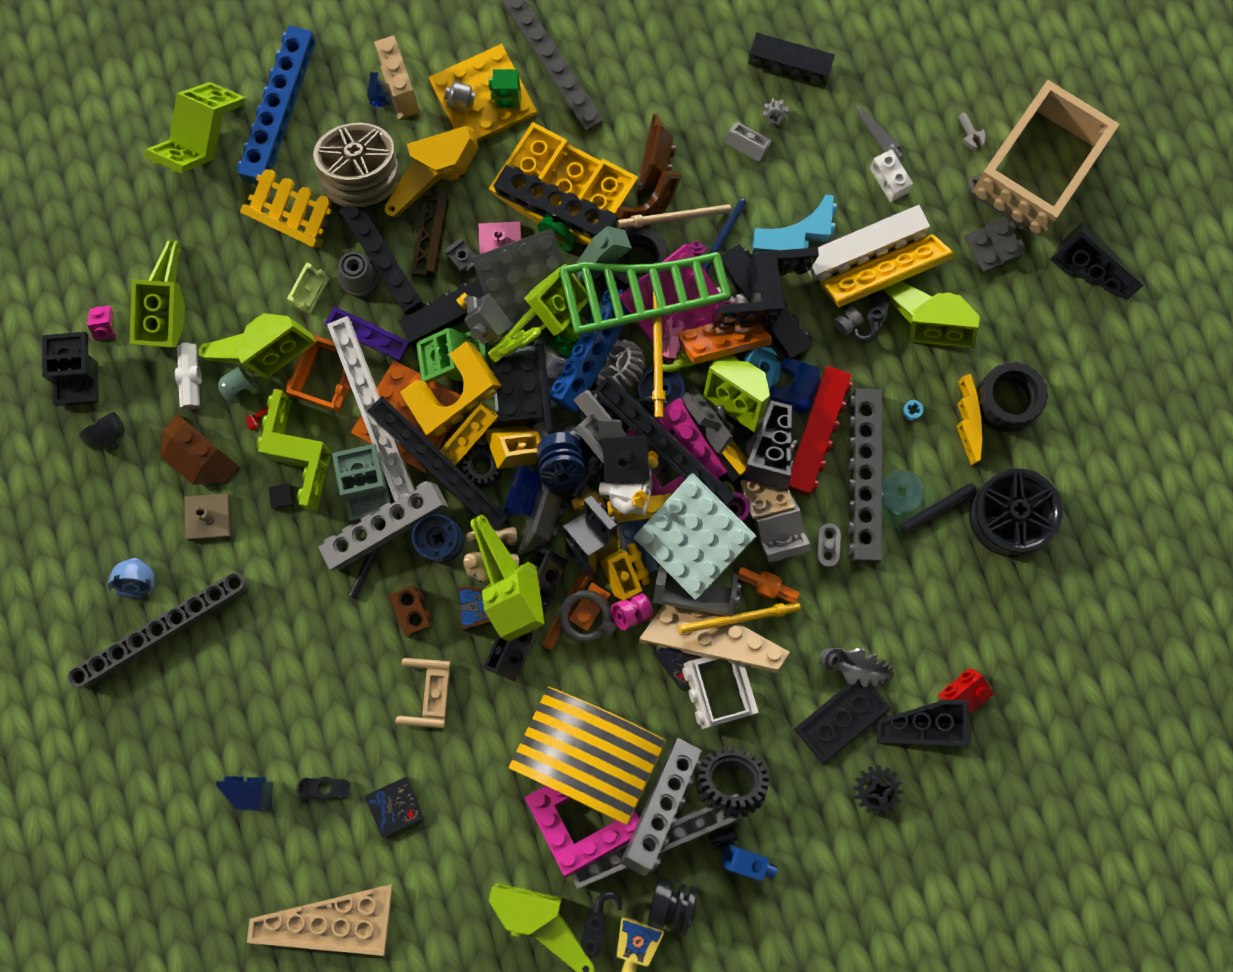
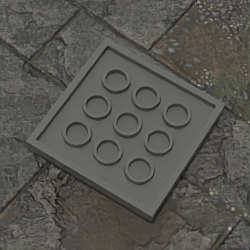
[471,229,564,334]

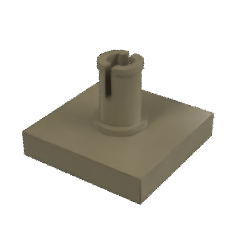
[185,493,231,540]

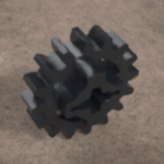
[853,765,903,815]

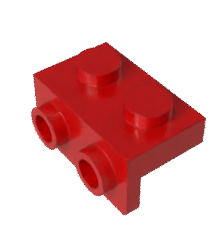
[938,668,994,714]

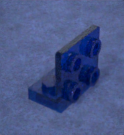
[504,465,542,516]

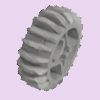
[594,339,646,391]

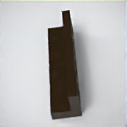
[411,191,450,278]

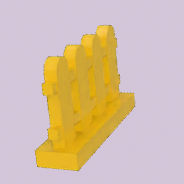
[240,169,333,248]

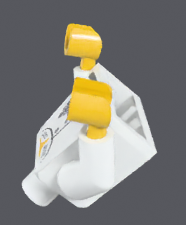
[599,450,659,515]

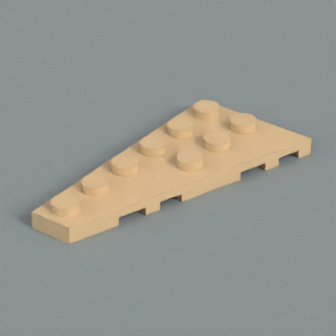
[247,884,393,956]

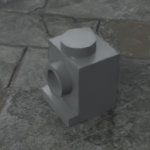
[445,238,475,276]

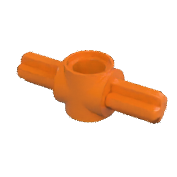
[738,567,800,604]

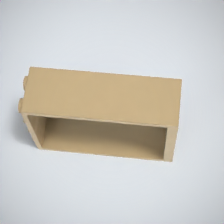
[972,80,1120,236]

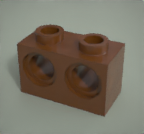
[388,585,434,638]

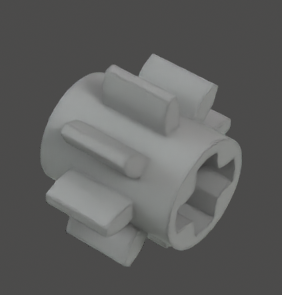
[763,98,789,126]

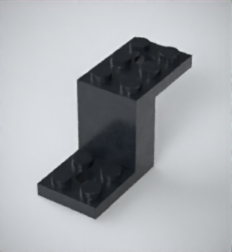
[712,247,819,330]

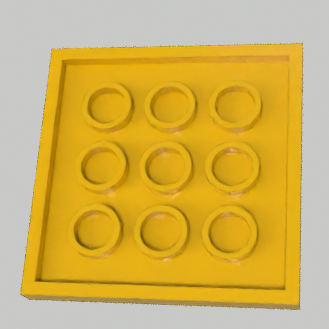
[428,44,537,142]

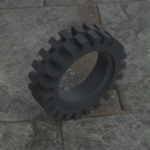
[696,747,769,818]

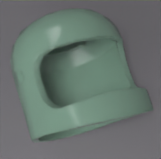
[218,366,261,404]

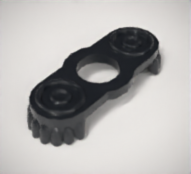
[296,776,351,799]

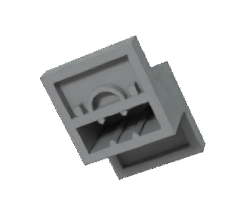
[754,493,811,562]

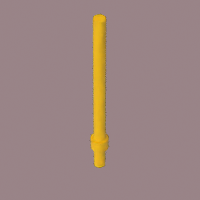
[652,292,665,419]
[678,602,801,634]

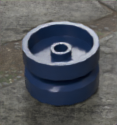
[637,367,685,415]

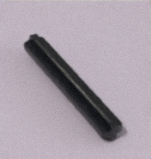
[900,483,977,534]

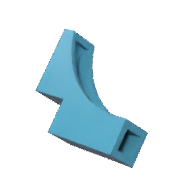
[752,195,837,255]

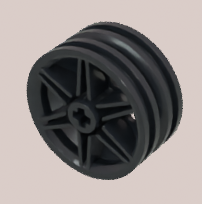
[969,468,1063,557]

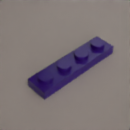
[324,306,410,362]

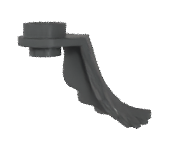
[819,648,894,688]

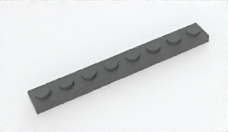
[503,0,603,133]

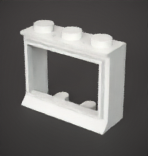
[683,657,759,729]

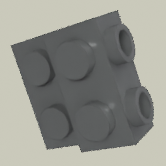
[964,217,1025,274]

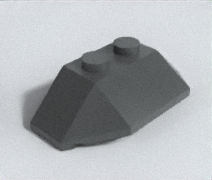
[518,482,566,558]

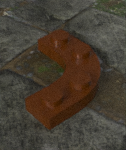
[615,170,682,230]

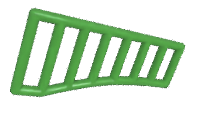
[559,252,731,335]

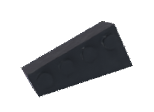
[745,401,792,492]

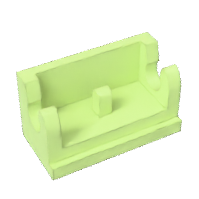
[287,262,330,315]

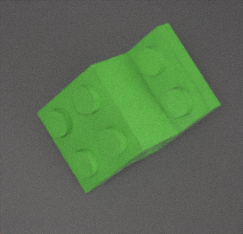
[416,328,493,384]

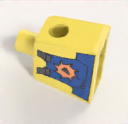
[617,916,664,972]

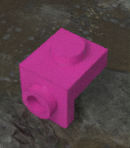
[87,306,116,341]

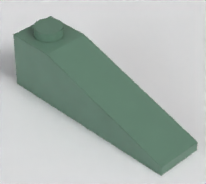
[574,226,631,287]

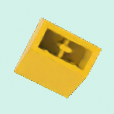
[485,425,541,469]

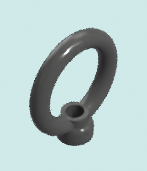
[559,590,616,643]

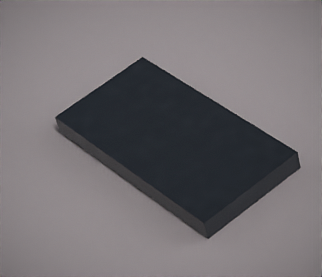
[793,680,891,765]

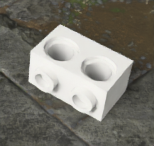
[870,149,913,203]

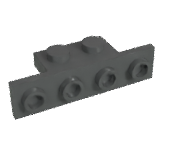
[681,386,733,454]

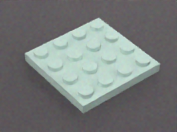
[633,474,757,600]

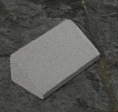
[725,122,772,161]

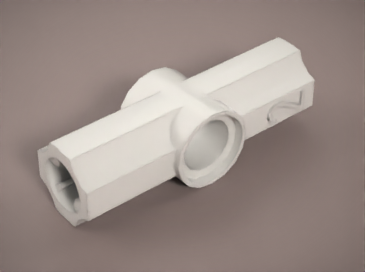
[175,343,202,410]

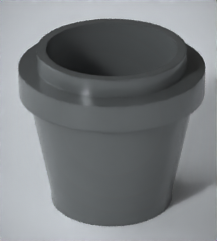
[337,252,380,297]

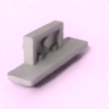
[574,390,611,463]

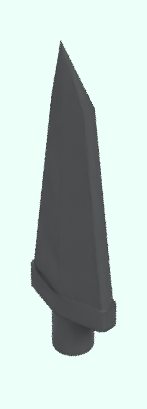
[857,105,904,160]

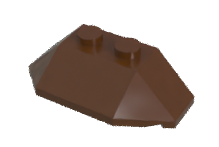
[637,113,676,199]
[161,414,240,485]

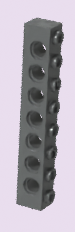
[848,388,882,563]

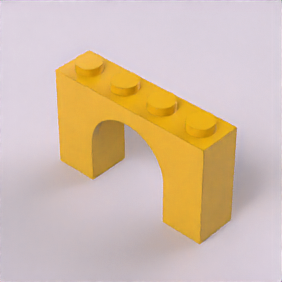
[400,342,501,437]

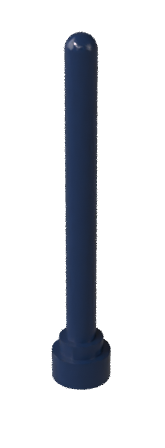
[701,198,747,275]

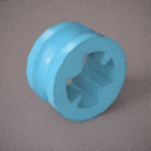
[902,400,923,421]

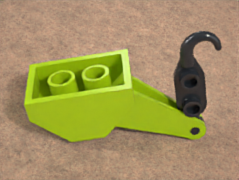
[853,281,980,348]
[489,883,622,972]

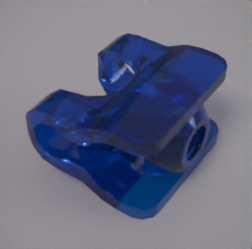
[769,358,821,413]

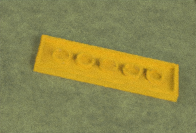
[820,234,954,307]

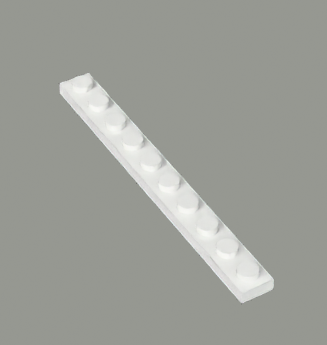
[327,316,422,519]

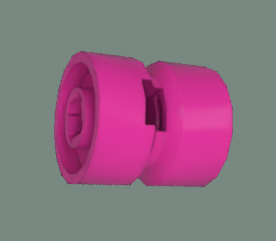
[611,593,653,631]

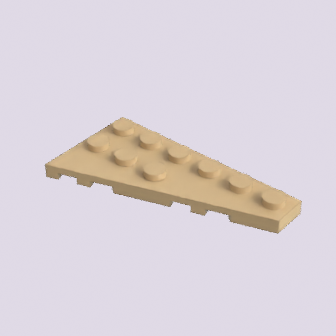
[639,605,790,673]

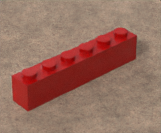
[789,366,853,497]

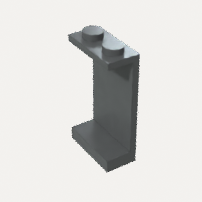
[653,564,741,617]

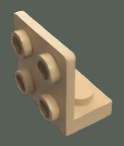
[740,480,794,519]

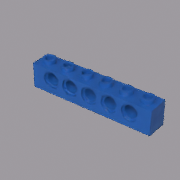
[549,288,630,412]

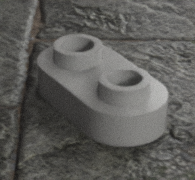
[817,523,841,568]

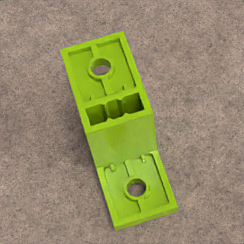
[144,82,246,174]
[257,389,332,513]

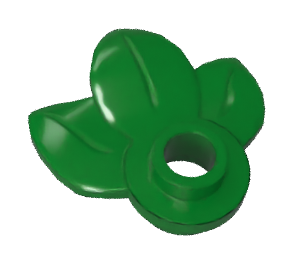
[547,333,577,357]

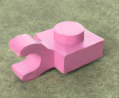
[662,319,684,358]

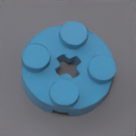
[744,347,781,389]

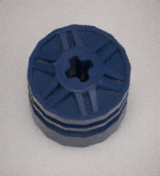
[536,432,586,491]
[412,513,464,563]

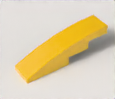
[957,374,982,466]

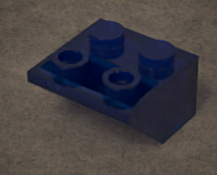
[216,776,273,811]

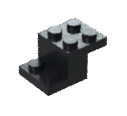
[42,332,99,406]
[563,496,619,580]

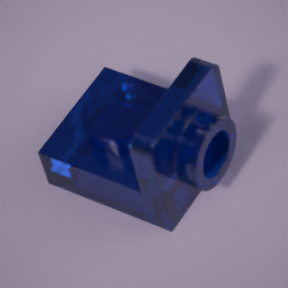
[367,72,391,107]

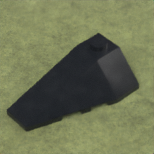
[1050,222,1144,300]
[877,699,971,746]

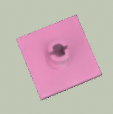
[479,222,521,254]

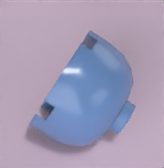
[108,558,155,598]

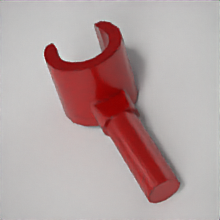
[246,406,269,431]

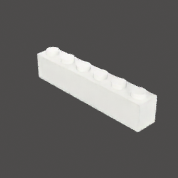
[808,205,930,282]

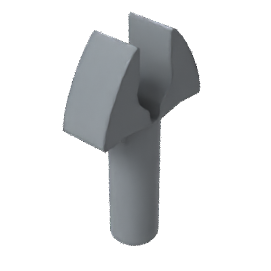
[958,113,985,151]

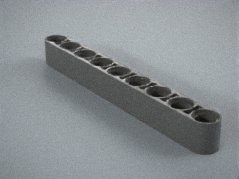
[68,573,249,688]

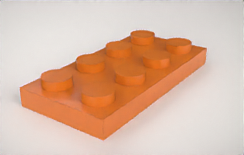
[677,324,772,364]

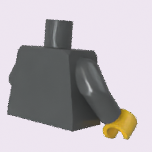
[456,293,514,347]

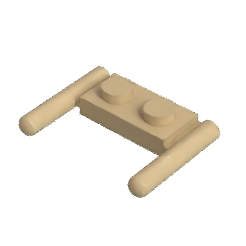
[396,658,451,728]

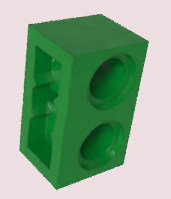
[489,69,521,108]

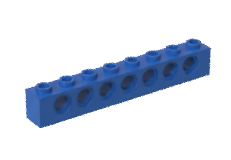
[237,25,316,185]

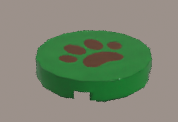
[538,217,576,251]

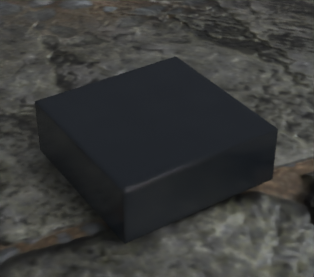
[268,483,294,509]

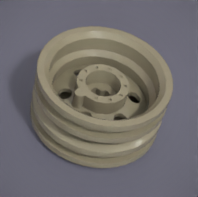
[313,123,400,207]

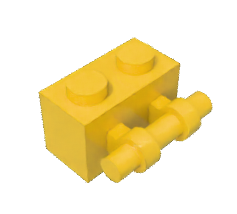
[600,542,650,601]

